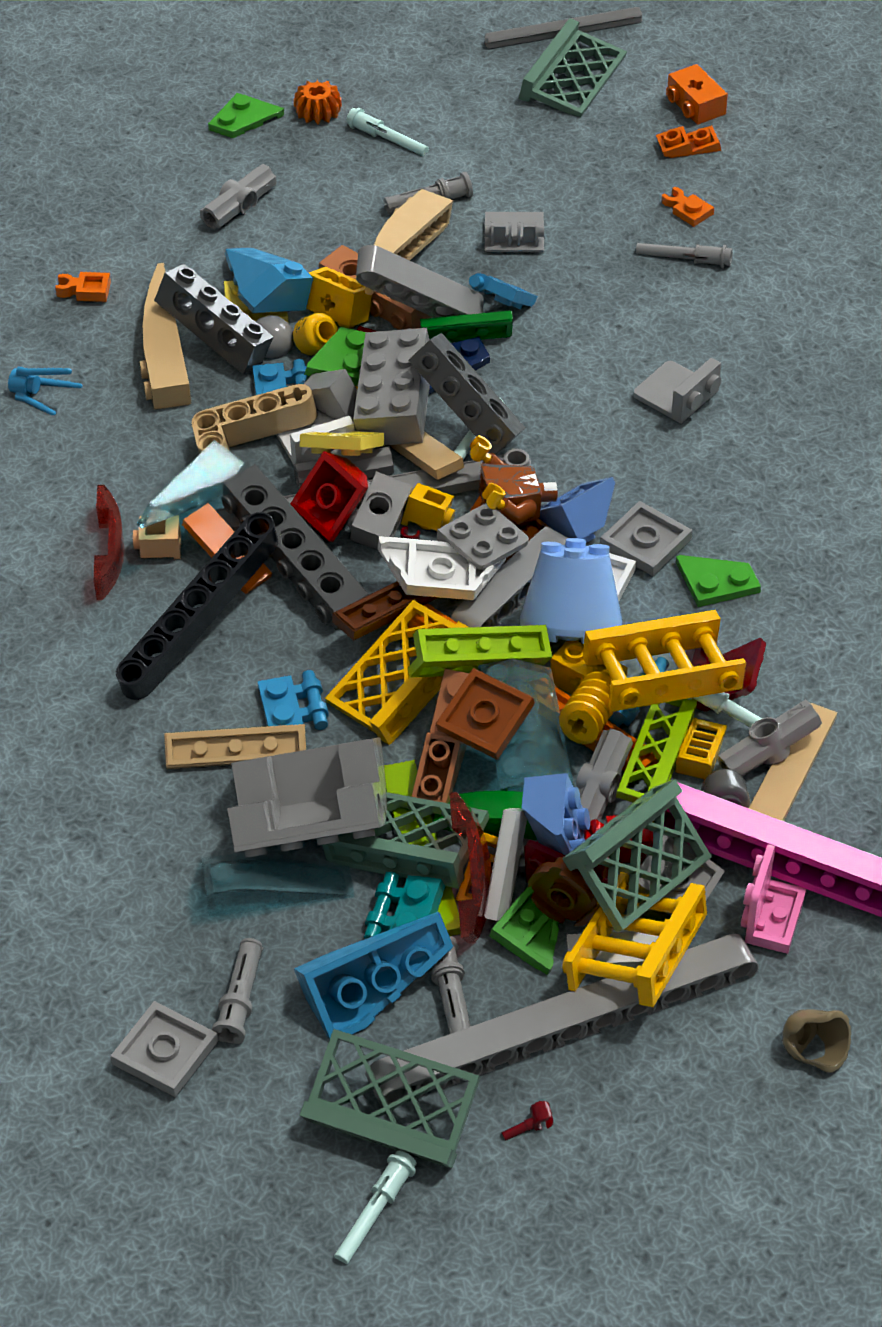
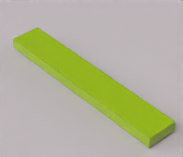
[384,760,463,936]

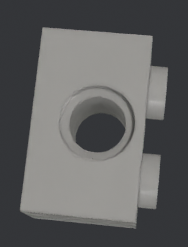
[347,471,413,550]

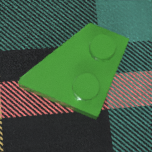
[208,93,284,138]
[304,327,366,387]
[676,555,761,607]
[489,886,559,975]

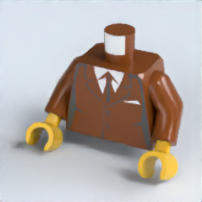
[470,435,558,525]

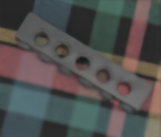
[221,464,369,630]

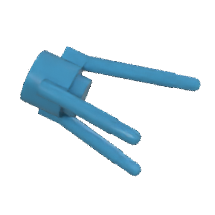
[8,366,83,415]

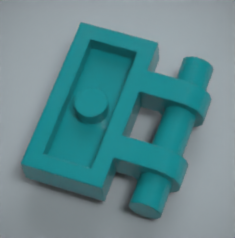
[364,872,446,939]

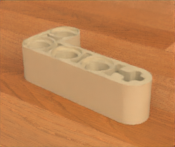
[192,384,318,472]

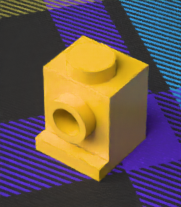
[401,483,456,531]

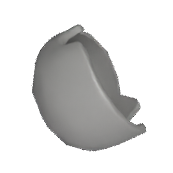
[256,315,294,359]

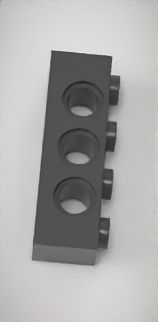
[154,264,273,374]
[408,333,526,455]

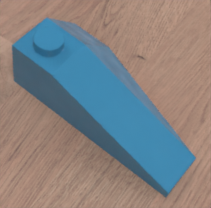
[225,248,313,313]
[294,912,453,1040]

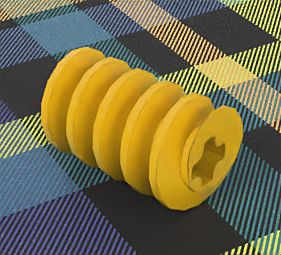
[559,671,613,744]

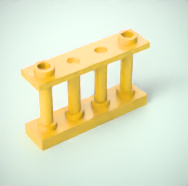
[583,610,746,712]
[562,872,707,1007]

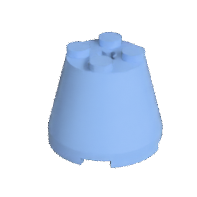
[520,538,623,644]

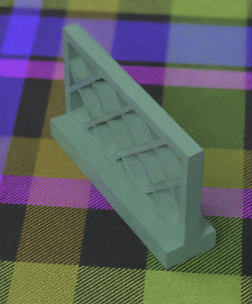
[519,18,627,117]
[562,779,712,932]
[322,792,489,889]
[299,1029,481,1169]

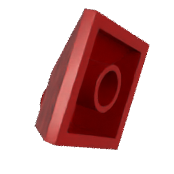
[290,451,368,542]

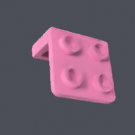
[741,845,807,954]

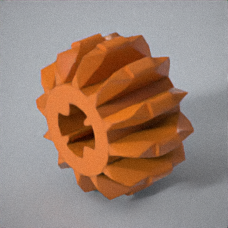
[293,79,342,125]

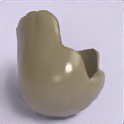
[782,1009,851,1073]

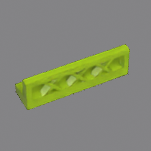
[408,625,552,678]
[616,699,697,823]

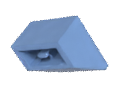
[522,773,590,855]

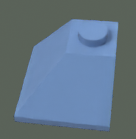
[539,477,615,543]

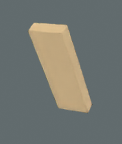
[390,431,464,480]

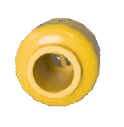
[293,313,338,355]

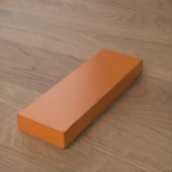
[182,503,272,594]

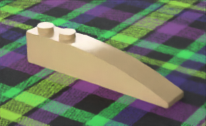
[365,189,453,295]
[139,263,191,410]

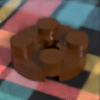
[528,857,600,926]

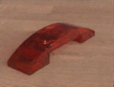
[93,485,125,600]
[449,792,492,943]

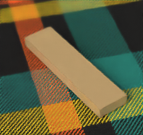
[164,724,306,769]

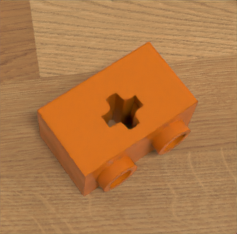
[666,64,728,125]

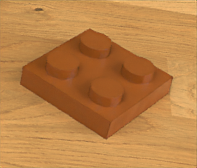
[436,668,535,760]

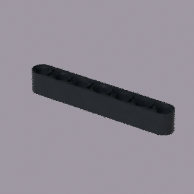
[116,512,278,700]

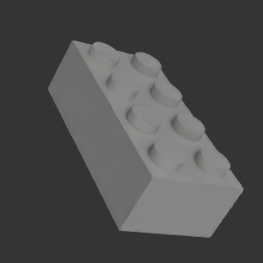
[353,328,430,445]

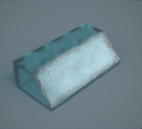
[478,658,574,792]

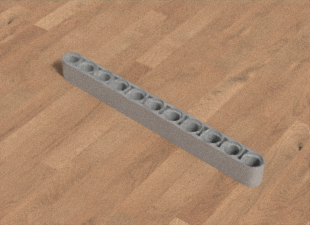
[365,933,759,1108]

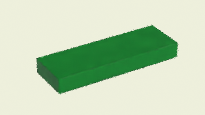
[420,311,513,343]

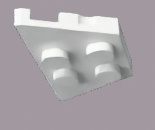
[378,536,506,600]

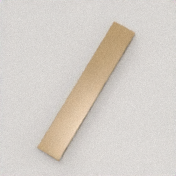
[749,702,837,821]

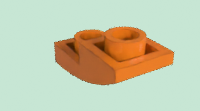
[656,125,721,158]

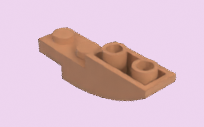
[412,669,469,803]

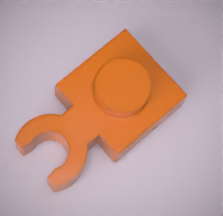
[661,187,714,227]
[55,272,111,302]

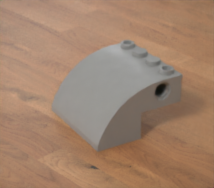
[227,737,387,857]

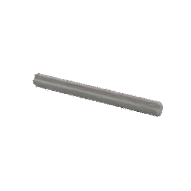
[485,7,642,49]

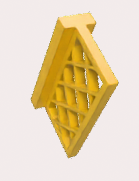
[325,600,468,745]

